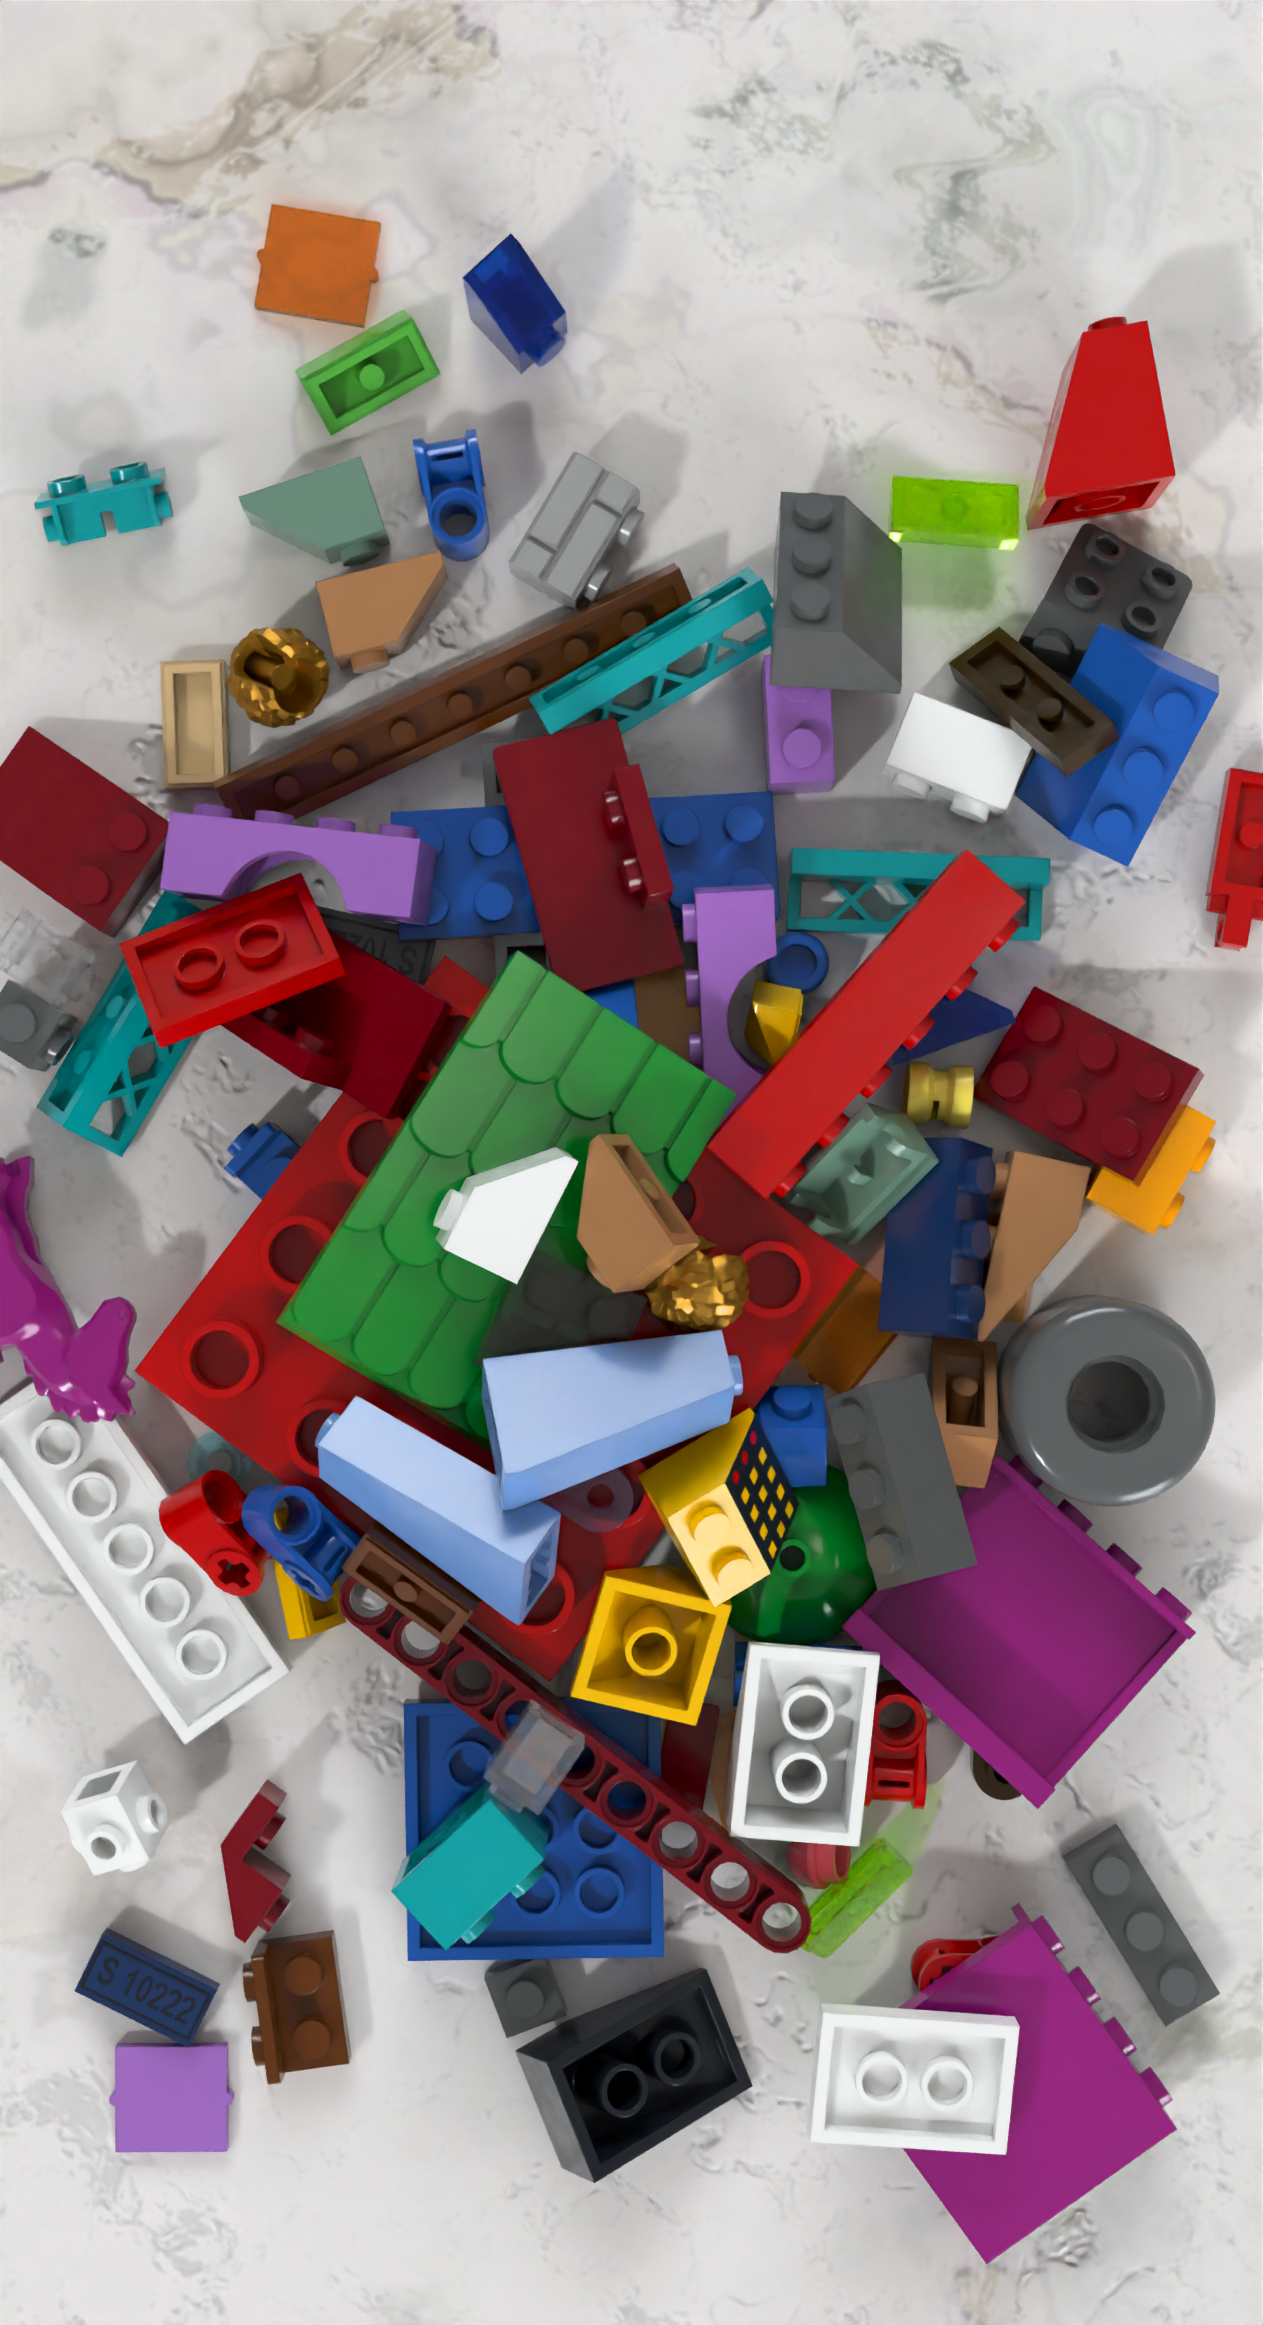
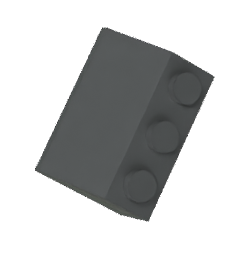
[770,492,902,694]
[825,1373,978,1591]

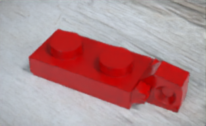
[1205,767,1263,951]

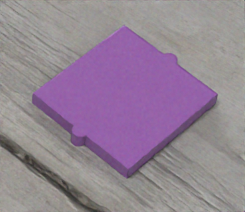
[109,2042,235,2152]

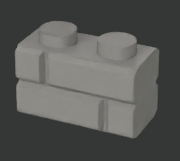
[509,451,645,610]

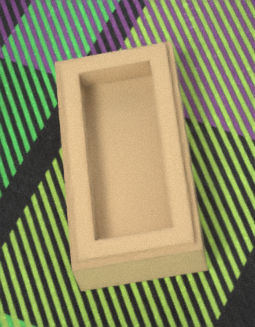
[160,659,231,791]

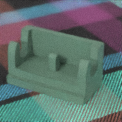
[785,1102,939,1247]

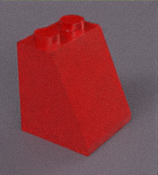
[1025,317,1176,530]

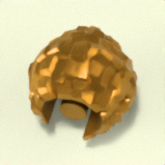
[225,626,330,728]
[645,1235,750,1335]

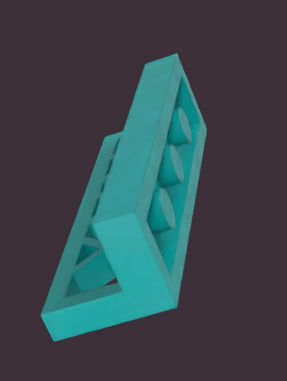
[528,567,774,735]
[786,848,1050,941]
[36,891,203,1157]

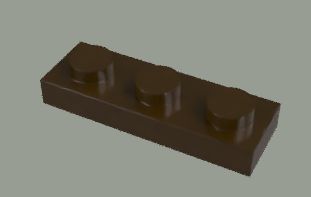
[949,627,1119,777]

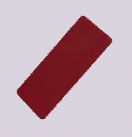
[661,1702,720,1823]

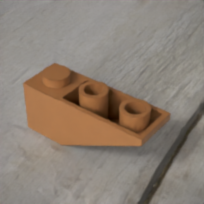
[976,1151,1091,1342]

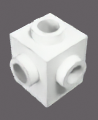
[60,1760,169,1876]

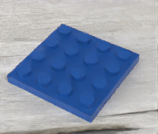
[404,1696,664,1961]

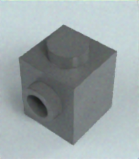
[0,979,79,1072]

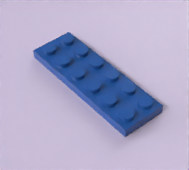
[390,791,781,943]

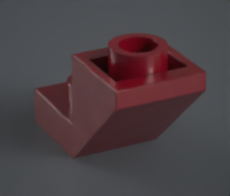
[220,1779,291,1943]

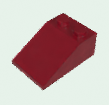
[0,726,169,938]

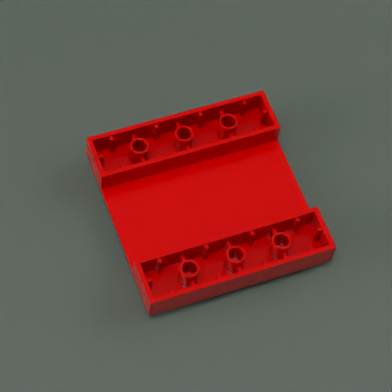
[134,956,861,1682]

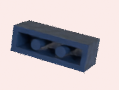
[878,1138,996,1340]

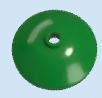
[727,1464,877,1644]

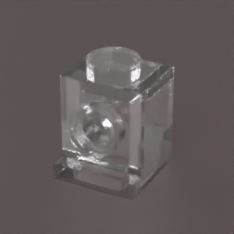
[0,907,98,1007]

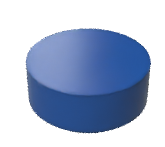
[765,931,829,996]

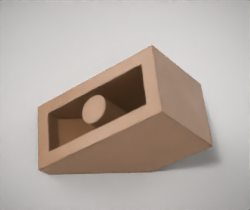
[315,551,448,673]
[577,1134,701,1293]
[927,1338,998,1489]

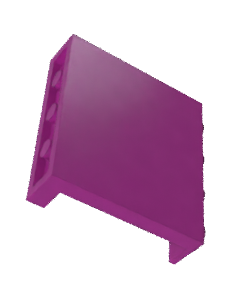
[842,1454,1196,1809]
[898,1903,1177,2264]

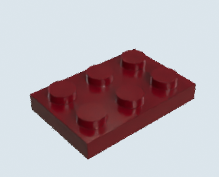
[973,986,1204,1187]

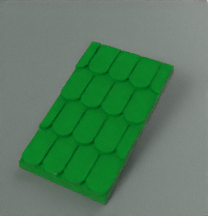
[276,950,737,1453]

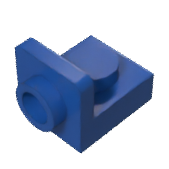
[224,1122,301,1200]

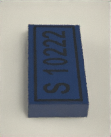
[75,1928,220,2047]

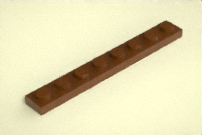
[214,563,693,821]

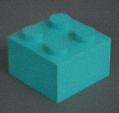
[391,1772,549,1951]

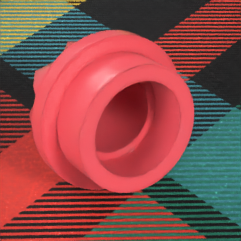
[786,1841,851,1890]

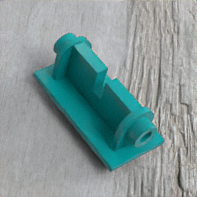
[34,461,173,546]

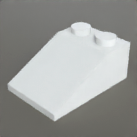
[724,1641,880,1847]

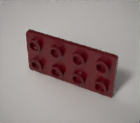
[492,718,684,993]
[221,927,451,1119]

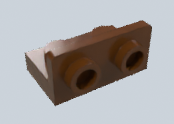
[243,1930,352,2085]

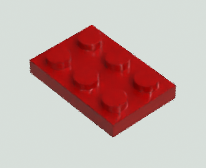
[119,872,346,1049]

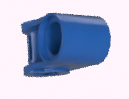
[413,429,490,561]
[241,1484,362,1602]

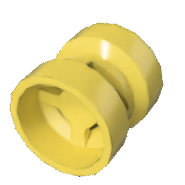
[902,1061,974,1129]

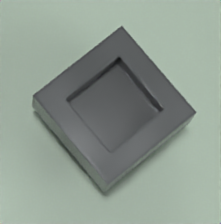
[484,1959,567,2038]

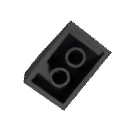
[515,1968,753,2183]

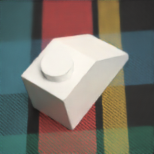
[434,1147,578,1284]

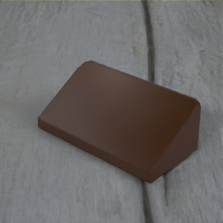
[341,1520,482,1645]

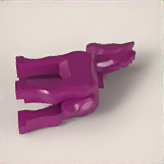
[0,1155,137,1423]

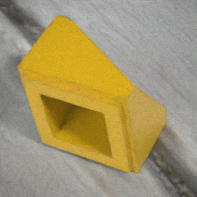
[744,980,803,1065]

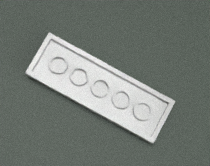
[0,1382,293,1745]

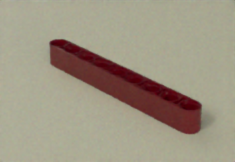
[339,1575,811,1953]

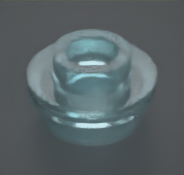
[187,1431,252,1487]

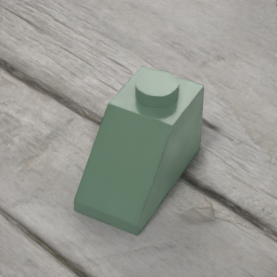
[239,456,391,566]

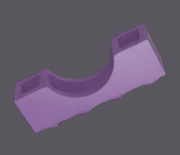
[160,804,437,926]
[682,884,777,1129]

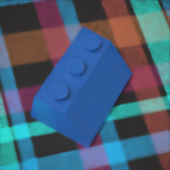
[1015,621,1219,867]

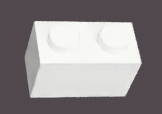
[881,692,1031,823]

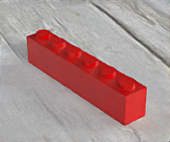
[704,849,1026,1199]

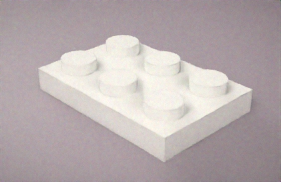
[807,2003,1020,2155]

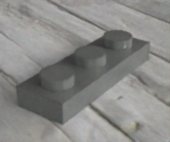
[1062,1824,1220,2027]

